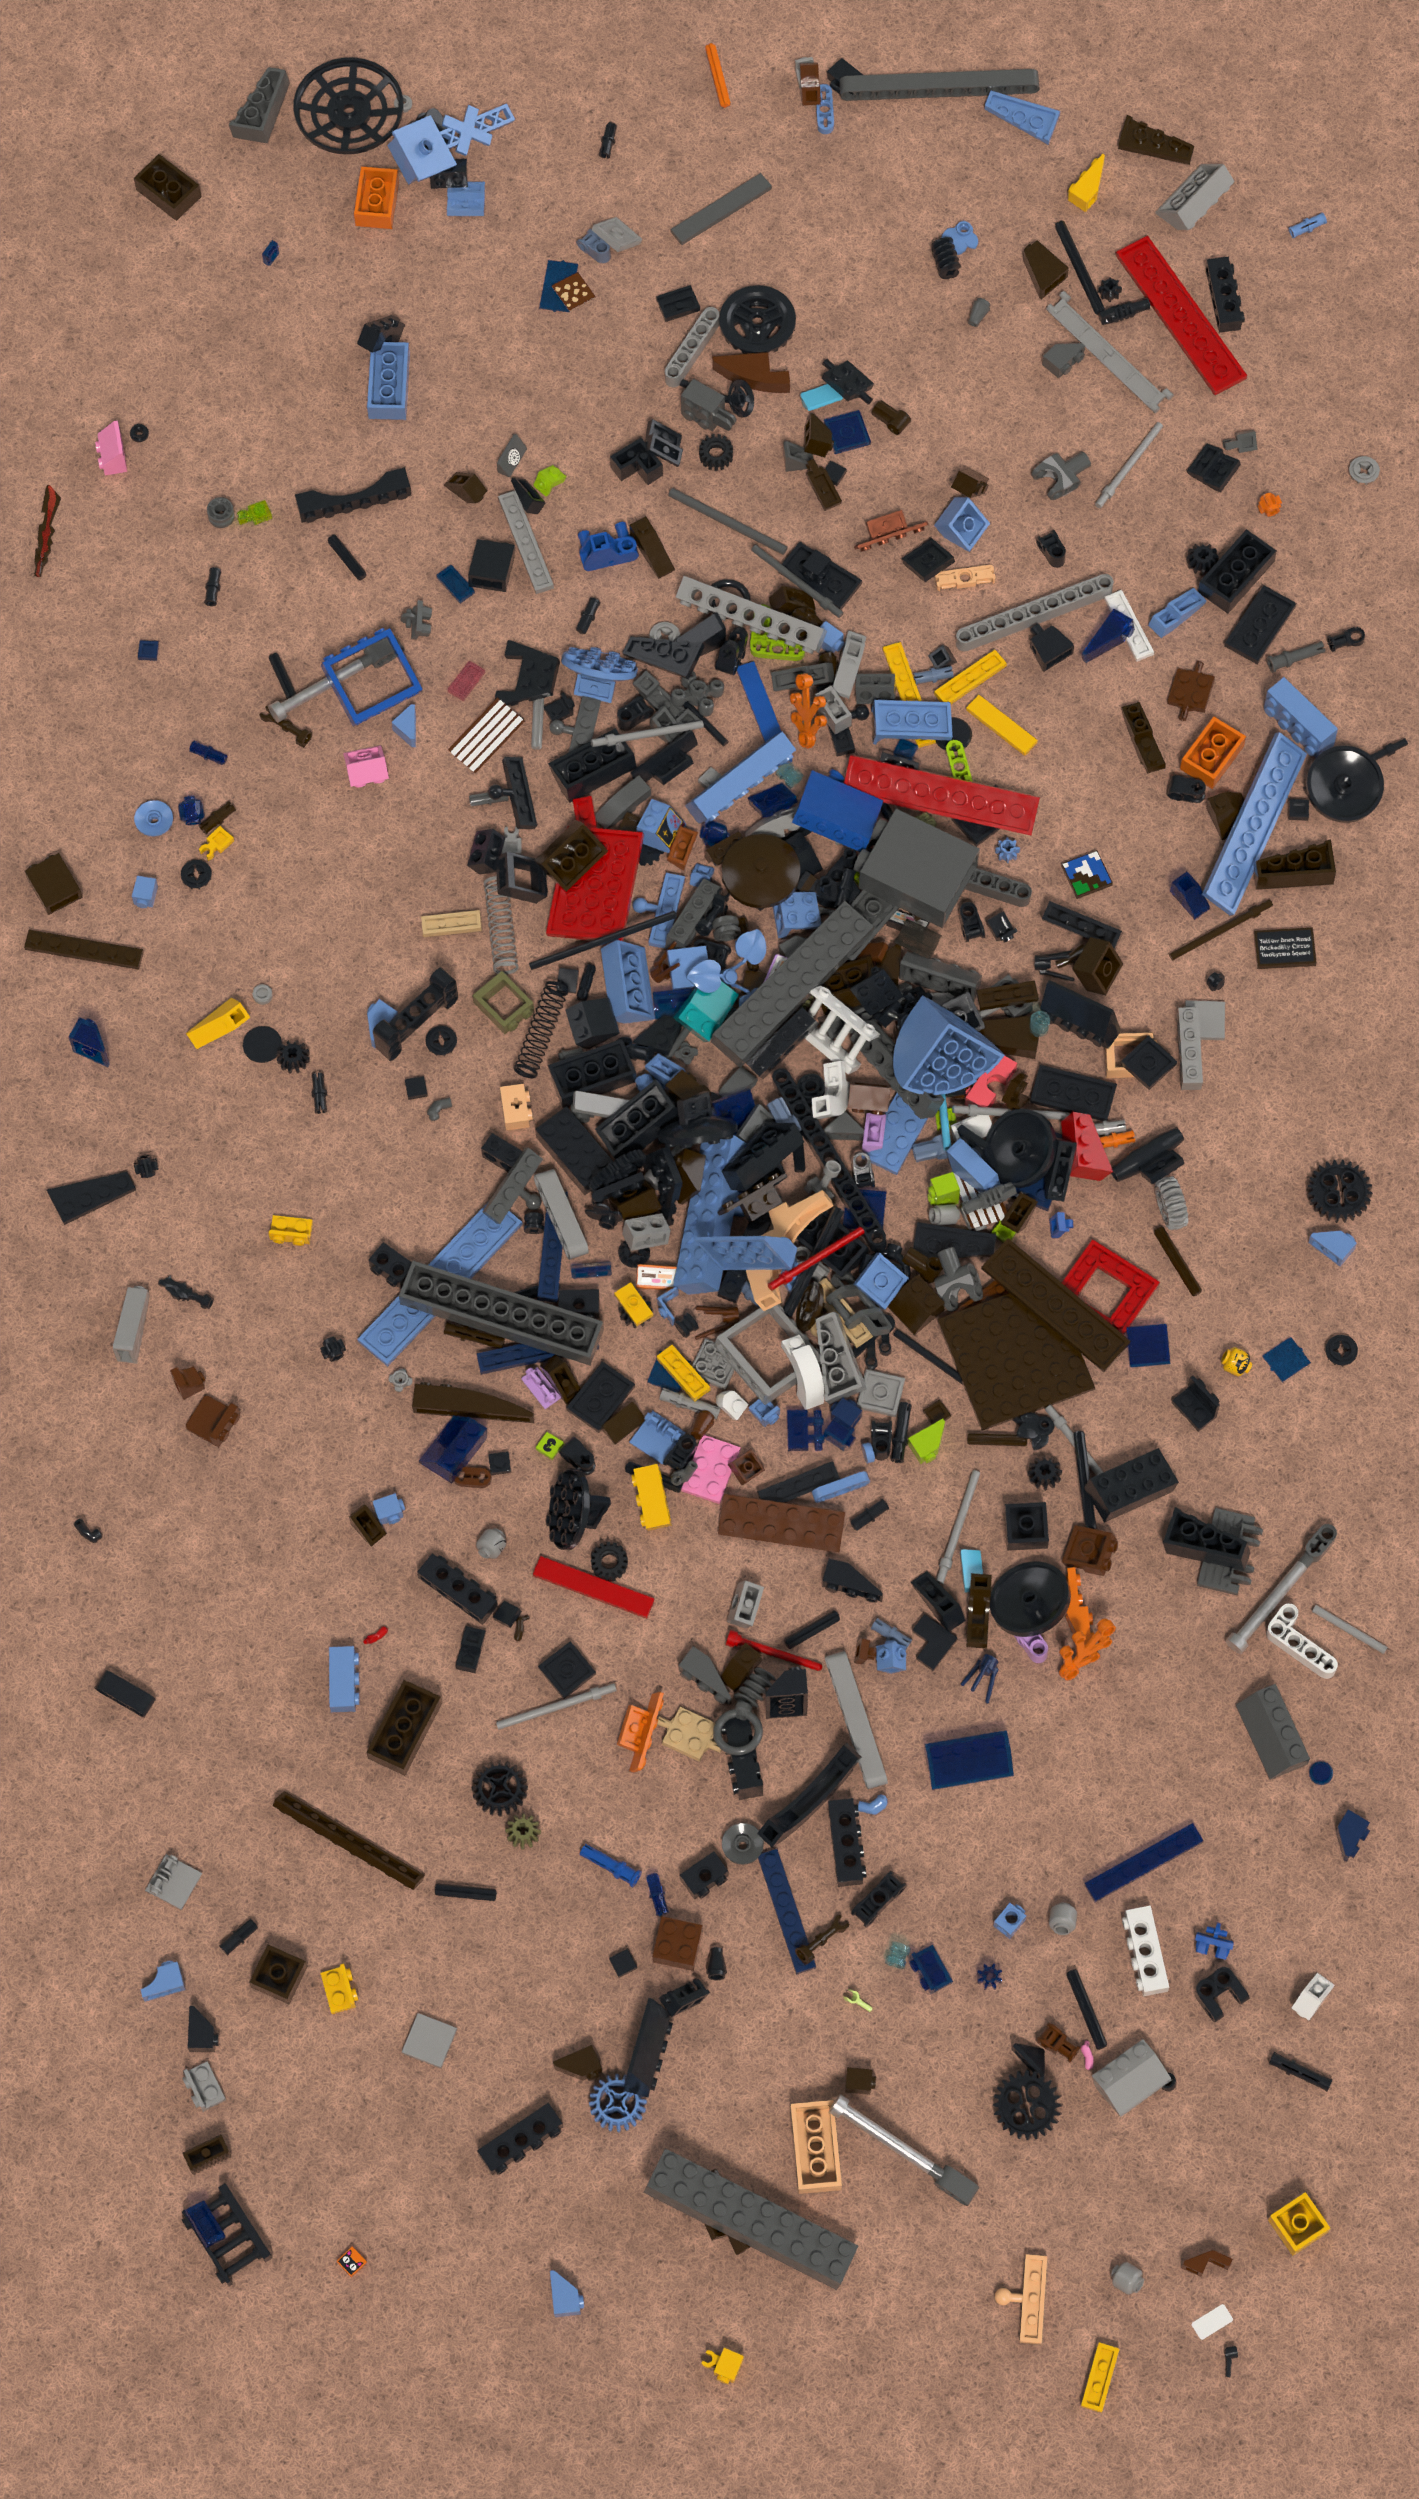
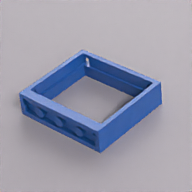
[321,628,423,727]

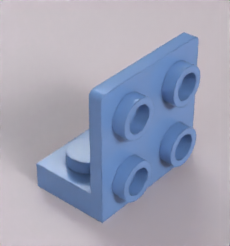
[773,892,821,938]

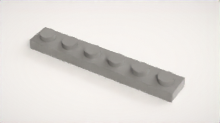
[498,491,554,594]

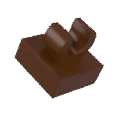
[854,1639,877,1665]

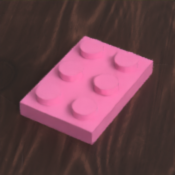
[681,1435,741,1504]

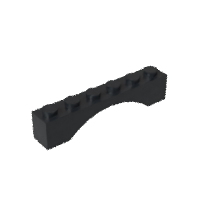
[295,467,412,523]

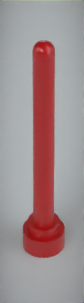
[726,1630,823,1671]

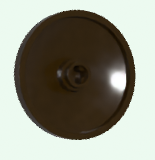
[722,834,800,908]

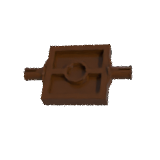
[1167,661,1215,721]

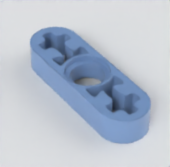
[816,84,834,134]
[811,1471,870,1503]

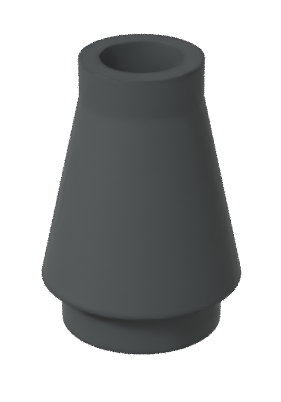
[968,298,990,327]

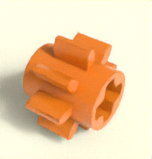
[1258,493,1282,517]

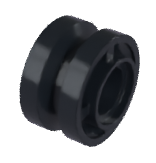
[797,1074,825,1106]

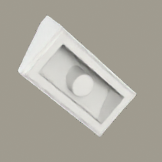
[951,1115,993,1142]

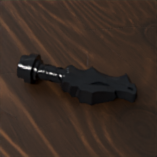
[158,1275,214,1309]

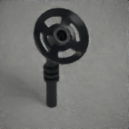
[680,379,754,418]

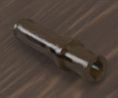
[444,1322,505,1349]

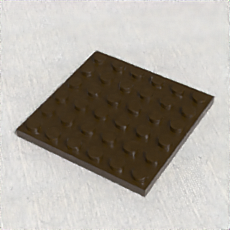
[937,1293,1095,1431]

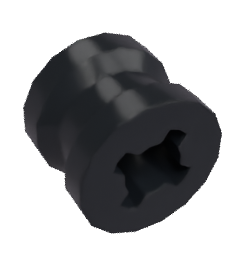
[524,1212,544,1234]
[674,1313,699,1338]

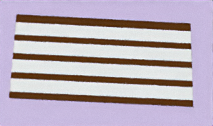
[448,697,525,773]
[954,1173,1010,1229]

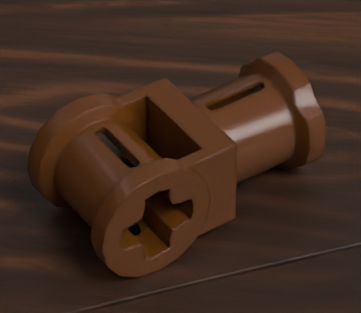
[1035,2022,1081,2063]

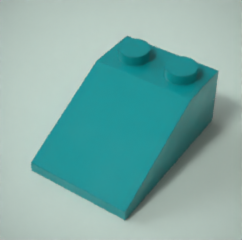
[673,981,739,1042]

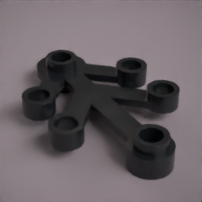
[848,1314,895,1370]

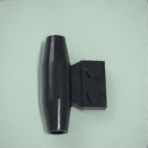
[1111,1127,1185,1184]

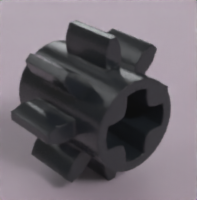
[1098,277,1122,302]
[133,1154,159,1178]
[320,1337,346,1362]

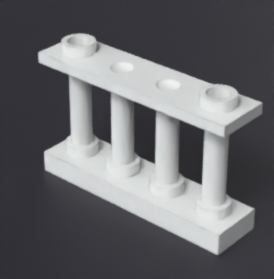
[805,986,880,1075]

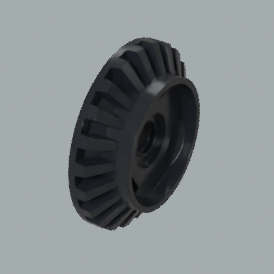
[719,285,796,354]

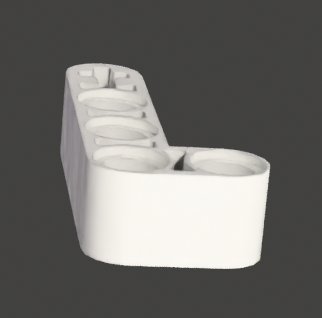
[1266,1604,1338,1679]

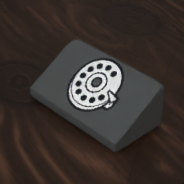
[497,434,527,477]

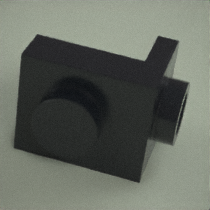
[986,911,1018,943]

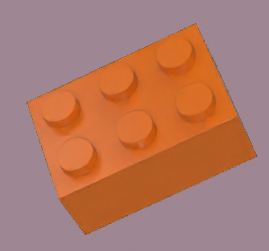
[354,166,399,229]
[1180,716,1246,789]

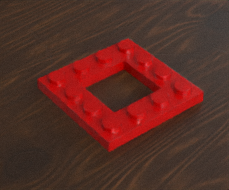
[1062,1239,1160,1335]

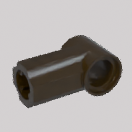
[872,400,911,435]
[902,1247,943,1283]

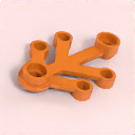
[790,673,827,749]
[1059,1618,1116,1680]

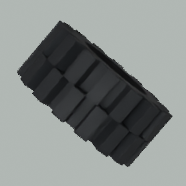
[699,434,733,471]
[591,1542,628,1581]

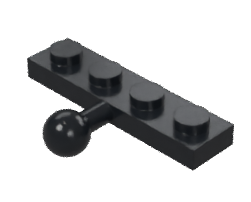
[816,683,869,757]
[488,757,537,829]

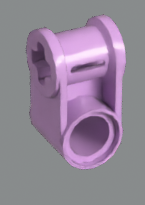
[1015,1634,1048,1663]

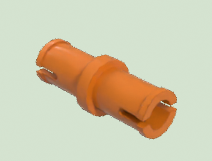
[1099,1130,1135,1148]

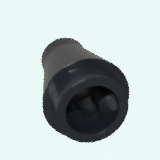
[706,1947,727,1981]

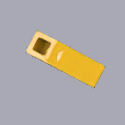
[1068,154,1105,212]
[185,998,250,1049]

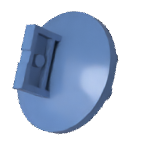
[561,647,638,703]

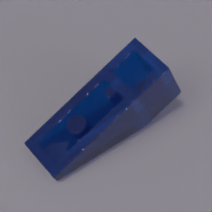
[1082,609,1135,663]

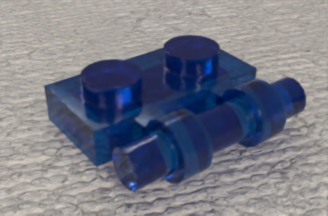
[787,1410,825,1451]

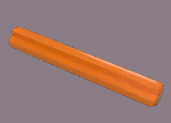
[705,43,731,108]

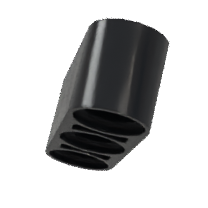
[94,1670,156,1718]

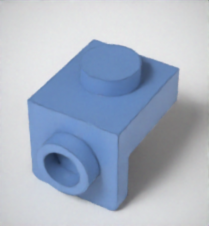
[749,1399,780,1427]

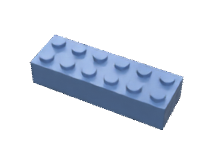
[685,731,796,824]

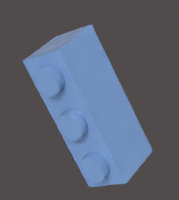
[329,1646,360,1712]

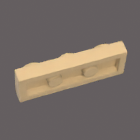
[421,910,482,937]

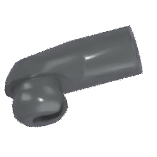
[427,1097,452,1121]
[671,1461,698,1486]

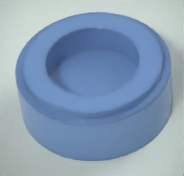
[861,1442,875,1464]

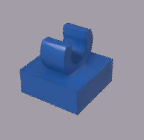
[1049,1212,1074,1238]

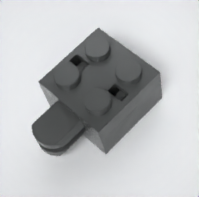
[681,379,737,432]

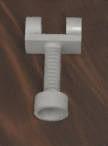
[804,1160,841,1200]

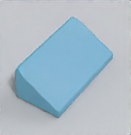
[800,384,843,411]
[960,1549,983,1593]

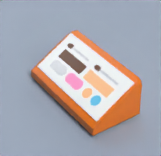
[636,1264,677,1290]

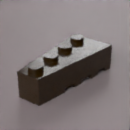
[1254,839,1336,890]

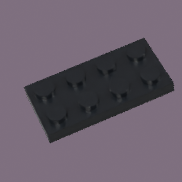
[778,542,862,610]
[1224,585,1297,665]
[1030,1065,1117,1121]

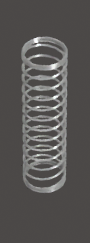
[483,876,519,974]

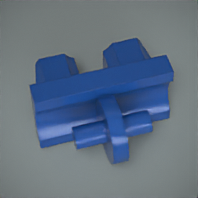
[1195,1922,1234,1960]

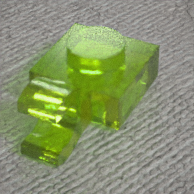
[237,500,272,525]

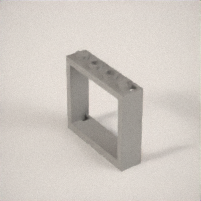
[714,1304,821,1405]

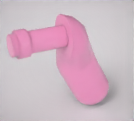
[1081,2040,1094,2070]

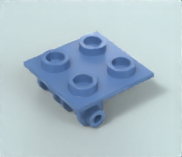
[629,1411,686,1465]

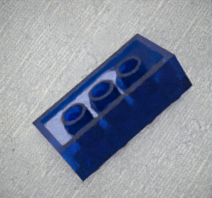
[924,1730,1014,1790]

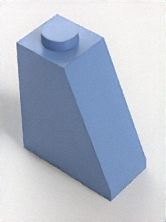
[946,1138,1000,1193]

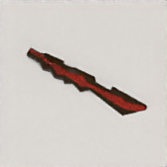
[34,485,61,577]

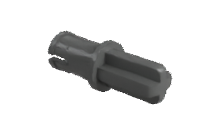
[469,790,508,806]

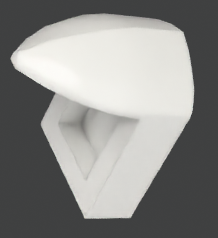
[716,1390,749,1420]

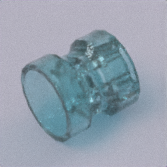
[776,761,803,789]
[1030,1011,1050,1037]
[885,1942,911,1969]

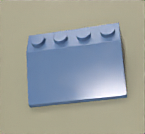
[694,1236,797,1270]

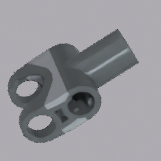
[1031,452,1091,500]
[934,1247,983,1312]

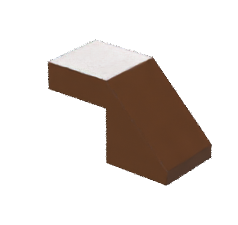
[800,62,821,106]
[1181,2250,1233,2277]

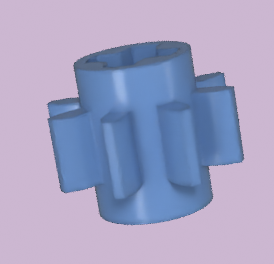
[995,837,1020,863]

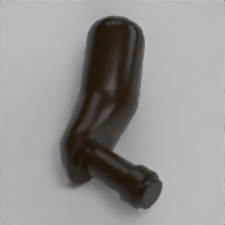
[514,1615,530,1641]

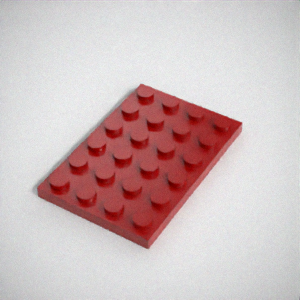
[546,826,644,942]

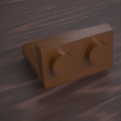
[186,1396,240,1448]

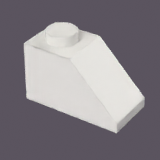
[1292,1973,1335,2020]

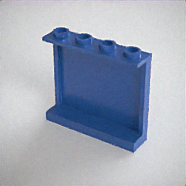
[792,770,883,852]

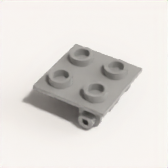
[145,1854,202,1910]

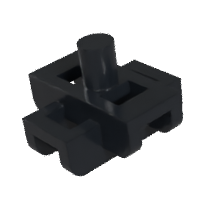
[900,986,933,1014]

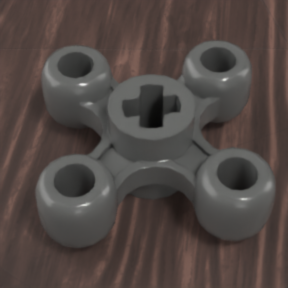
[670,671,724,716]

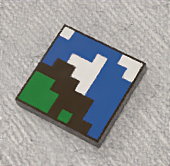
[1061,850,1113,899]

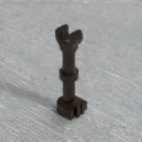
[259,706,312,748]
[795,1915,850,1965]

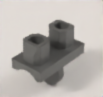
[400,600,432,640]

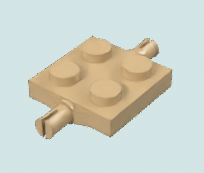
[657,1707,721,1762]

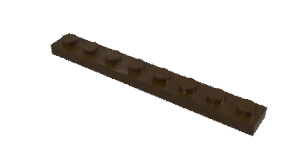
[272,1791,425,1890]

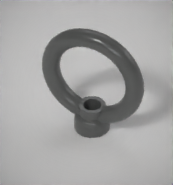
[713,1702,763,1755]

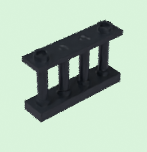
[181,2183,272,2287]

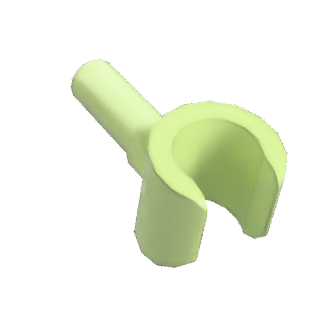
[843,1989,873,2012]

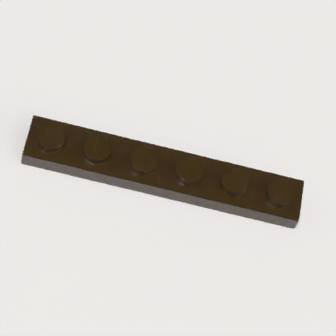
[24,930,144,970]

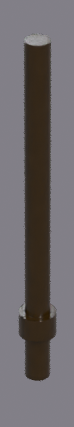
[1169,899,1273,961]

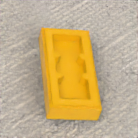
[614,1282,653,1327]

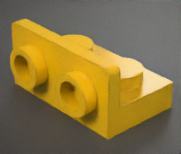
[268,1215,313,1246]
[320,1963,358,2014]

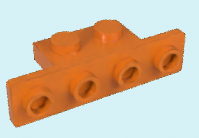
[617,1692,664,1773]

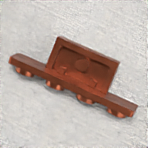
[854,510,929,552]

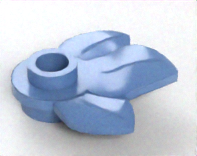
[941,221,978,255]

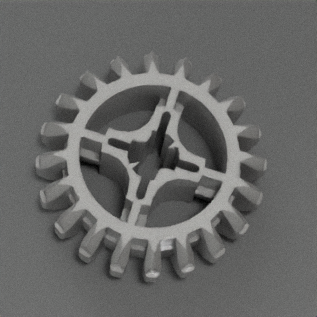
[1155,1176,1189,1230]

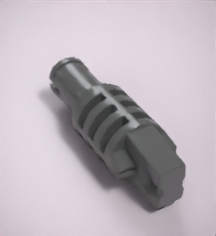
[961,1182,1017,1215]

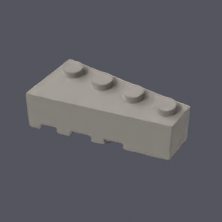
[816,1312,867,1404]

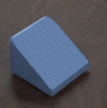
[690,863,715,887]

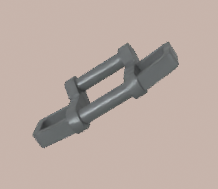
[826,1272,892,1336]

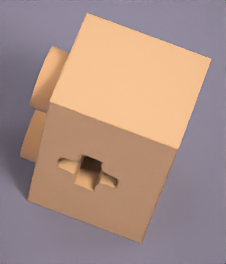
[500,1084,533,1130]

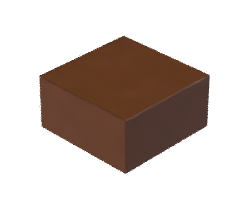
[728,1449,765,1485]

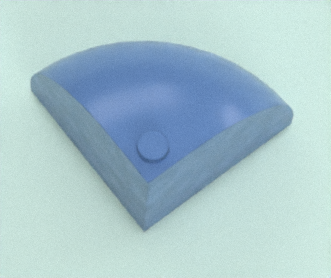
[893,995,1005,1095]

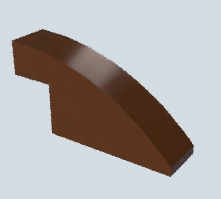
[712,352,790,393]

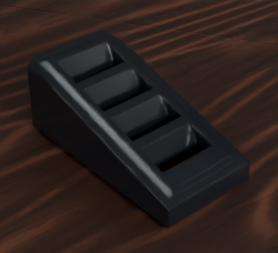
[511,478,545,514]

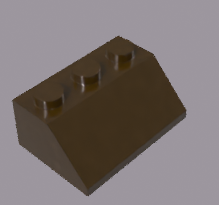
[534,820,608,892]
[821,956,874,1015]

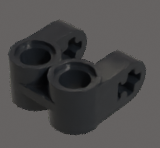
[715,627,748,676]
[1195,1967,1250,2022]

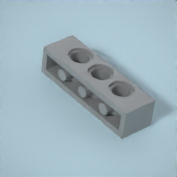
[1177,1007,1203,1090]

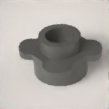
[675,1042,698,1065]

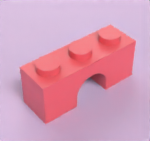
[965,1056,1017,1108]

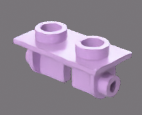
[521,1367,561,1409]

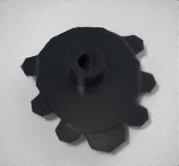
[639,844,664,866]

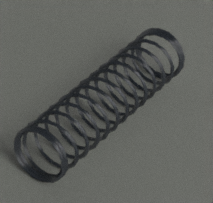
[513,981,569,1079]

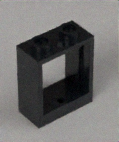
[496,852,548,904]

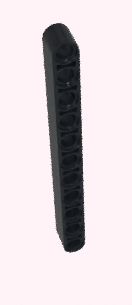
[772,1068,887,1253]

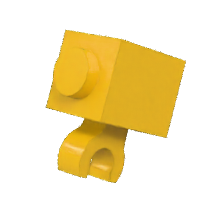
[701,2348,744,2385]

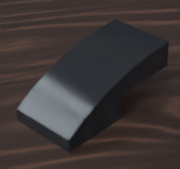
[456,1626,486,1674]

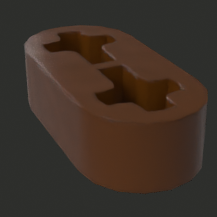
[453,1467,492,1488]

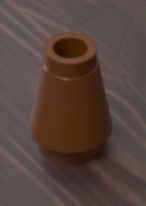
[691,1410,714,1440]

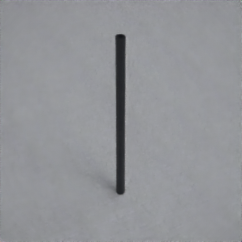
[529,911,677,970]
[893,1329,1023,1426]

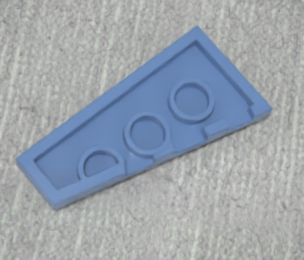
[985,91,1060,145]

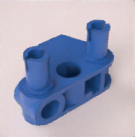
[578,522,639,571]

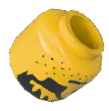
[1221,1347,1252,1377]

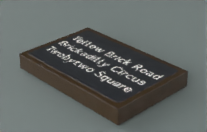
[1254,927,1317,969]

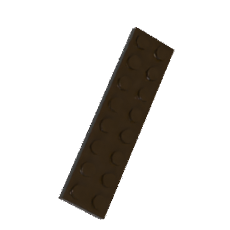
[981,1238,1131,1372]

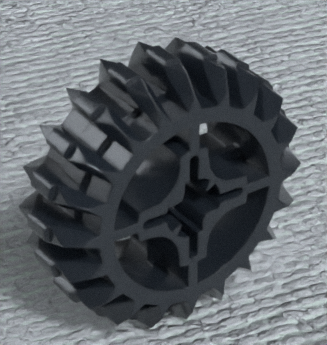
[471,1760,528,1817]

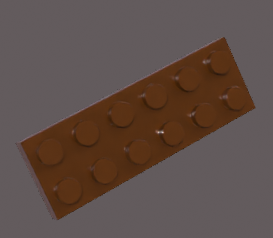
[718,1494,846,1553]

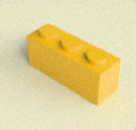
[631,1464,672,1531]

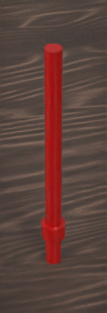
[768,1227,864,1291]

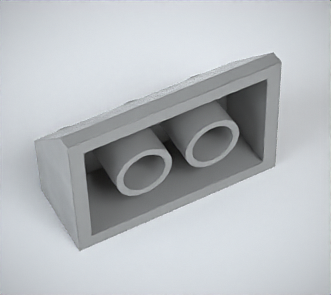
[1092,2039,1171,2117]

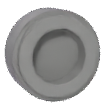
[252,984,273,1005]

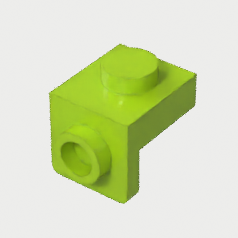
[533,465,567,496]

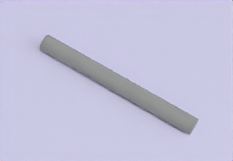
[1312,1605,1388,1654]

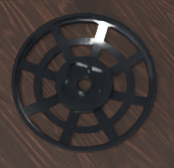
[293,57,404,155]

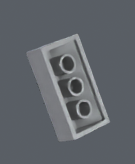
[1155,164,1235,230]

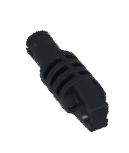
[1099,298,1150,325]

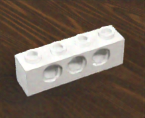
[1122,1906,1169,1996]

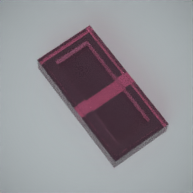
[447,661,485,702]

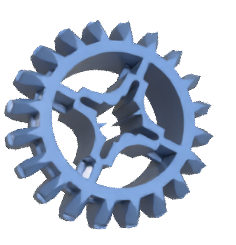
[589,2074,647,2132]

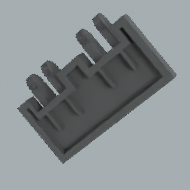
[1197,1508,1263,1595]

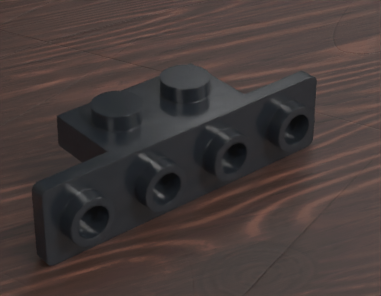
[630,730,698,785]

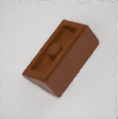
[667,826,698,870]

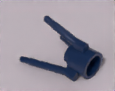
[961,1654,999,1704]

